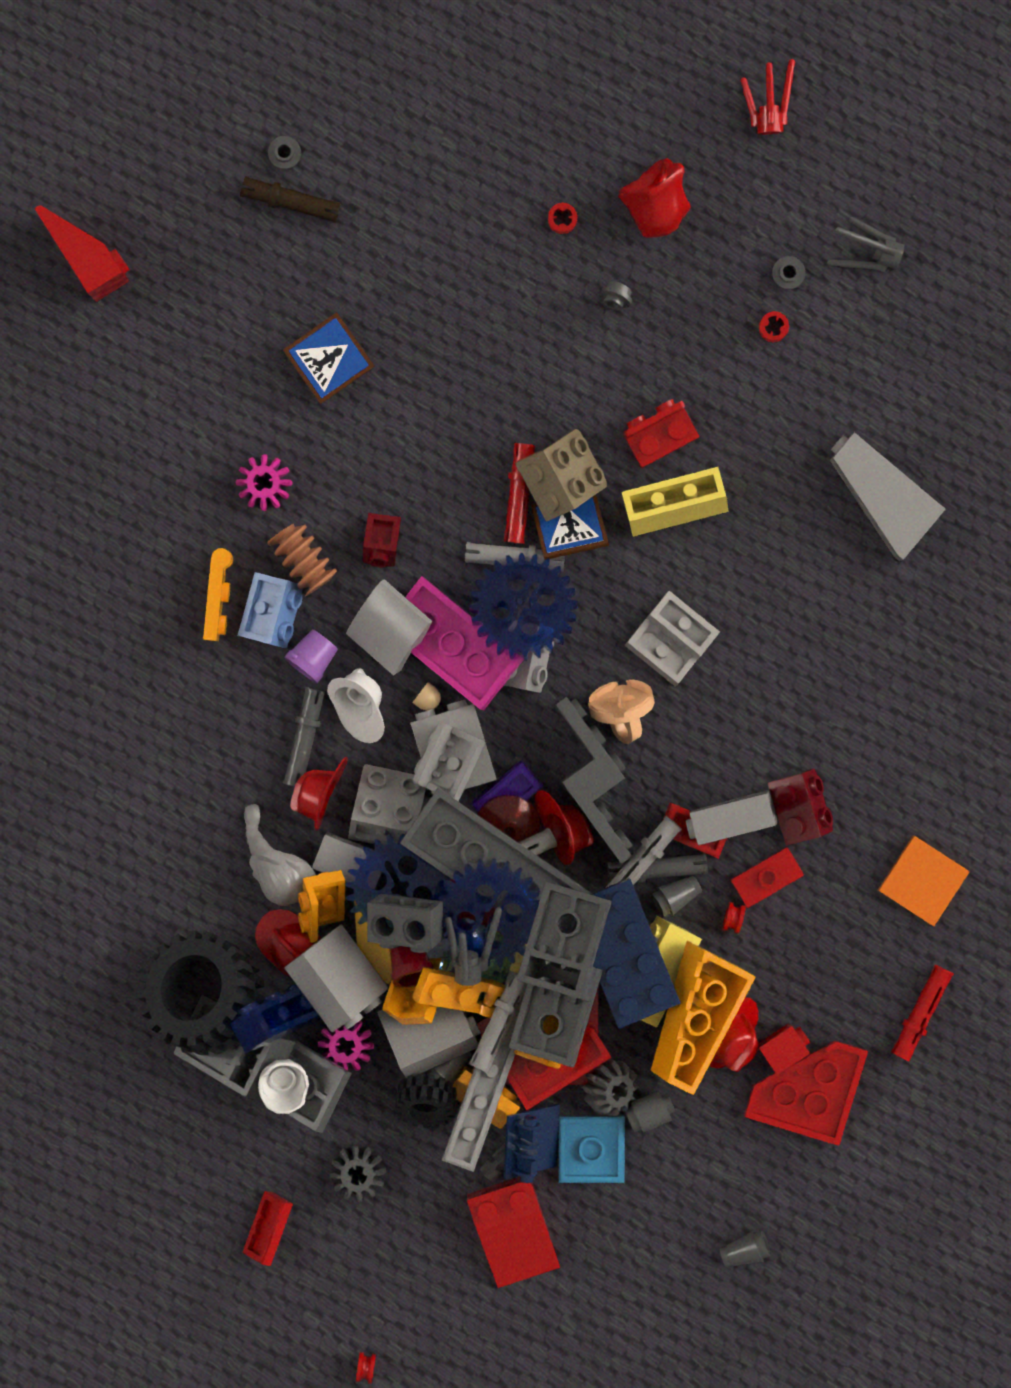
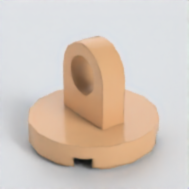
[588,680,655,744]

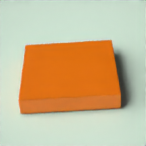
[878,835,970,926]

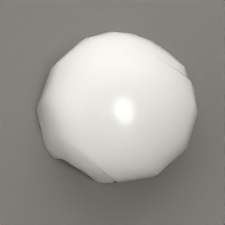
[258,1059,309,1114]

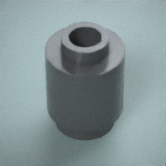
[625,1090,676,1133]

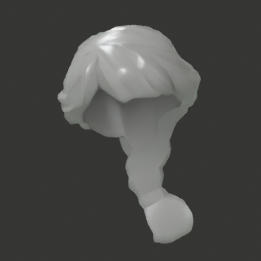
[244,804,316,906]

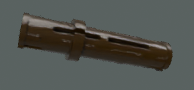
[240,176,341,223]

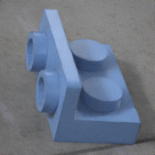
[237,572,303,648]

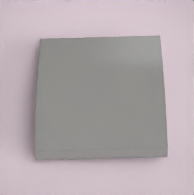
[346,579,432,676]
[625,591,720,687]

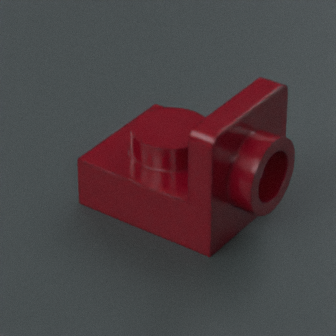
[363,513,401,568]

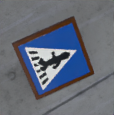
[283,312,375,404]
[531,495,609,560]

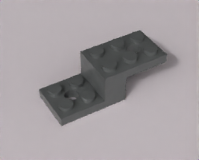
[554,697,633,864]
[509,882,612,1067]
[173,994,352,1133]

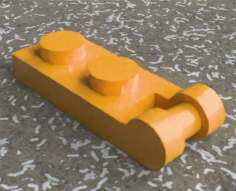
[203,548,234,641]
[412,967,506,1018]

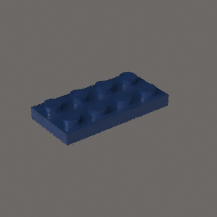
[572,878,681,1029]

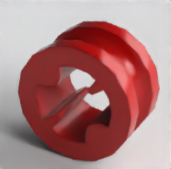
[548,202,578,234]
[759,311,789,343]
[722,902,746,934]
[356,1352,376,1384]

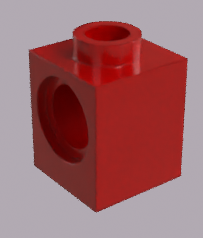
[758,1023,811,1075]

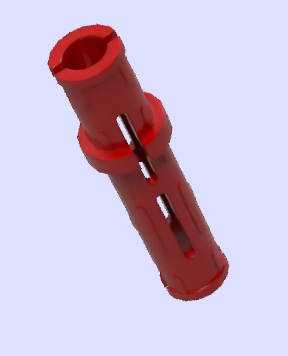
[503,443,535,544]
[891,964,954,1062]

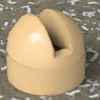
[413,682,441,711]

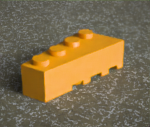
[651,940,756,1095]

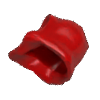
[618,158,691,238]

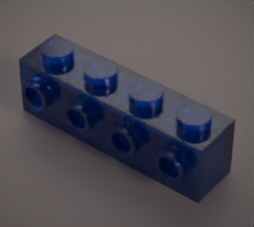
[230,984,322,1053]

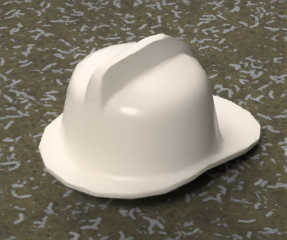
[327,668,385,743]

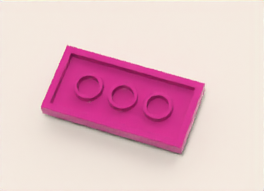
[405,576,524,711]

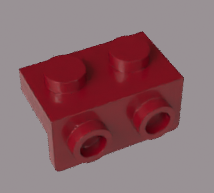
[768,769,833,846]

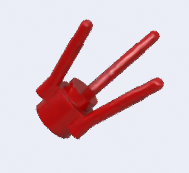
[740,59,795,135]

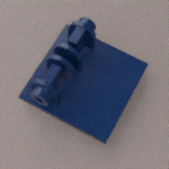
[503,1104,560,1183]

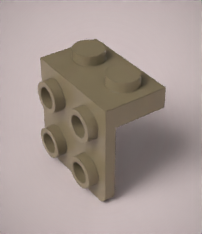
[515,429,607,522]

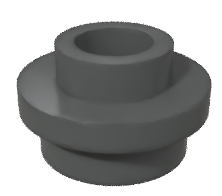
[268,136,301,170]
[772,256,805,290]
[600,281,632,310]

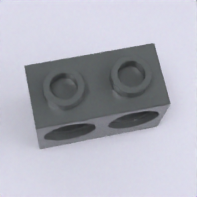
[367,894,443,953]

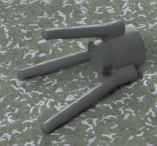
[827,217,905,273]
[445,907,502,986]

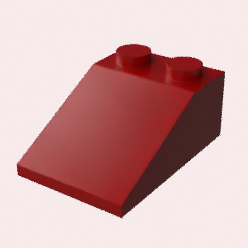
[34,205,130,302]
[467,1176,560,1288]

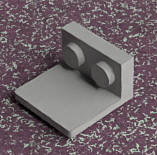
[348,764,426,852]

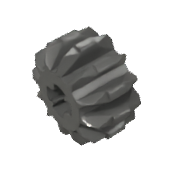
[581,1059,639,1116]
[330,1144,386,1202]

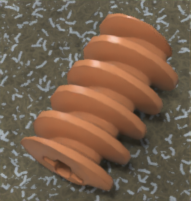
[267,524,337,597]

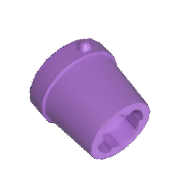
[284,629,338,684]

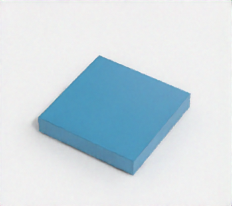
[558,1116,625,1183]

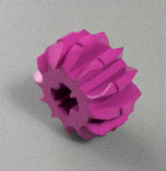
[236,455,293,511]
[318,1020,374,1071]

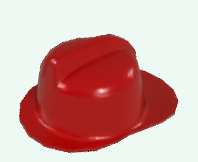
[290,756,348,831]
[535,790,594,865]
[255,909,321,977]
[709,997,759,1072]

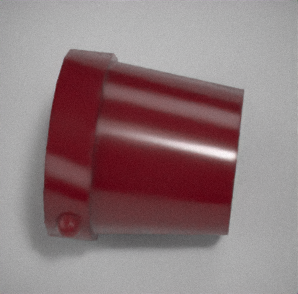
[389,946,434,988]

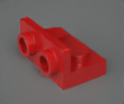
[623,399,700,469]

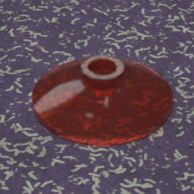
[477,795,540,849]

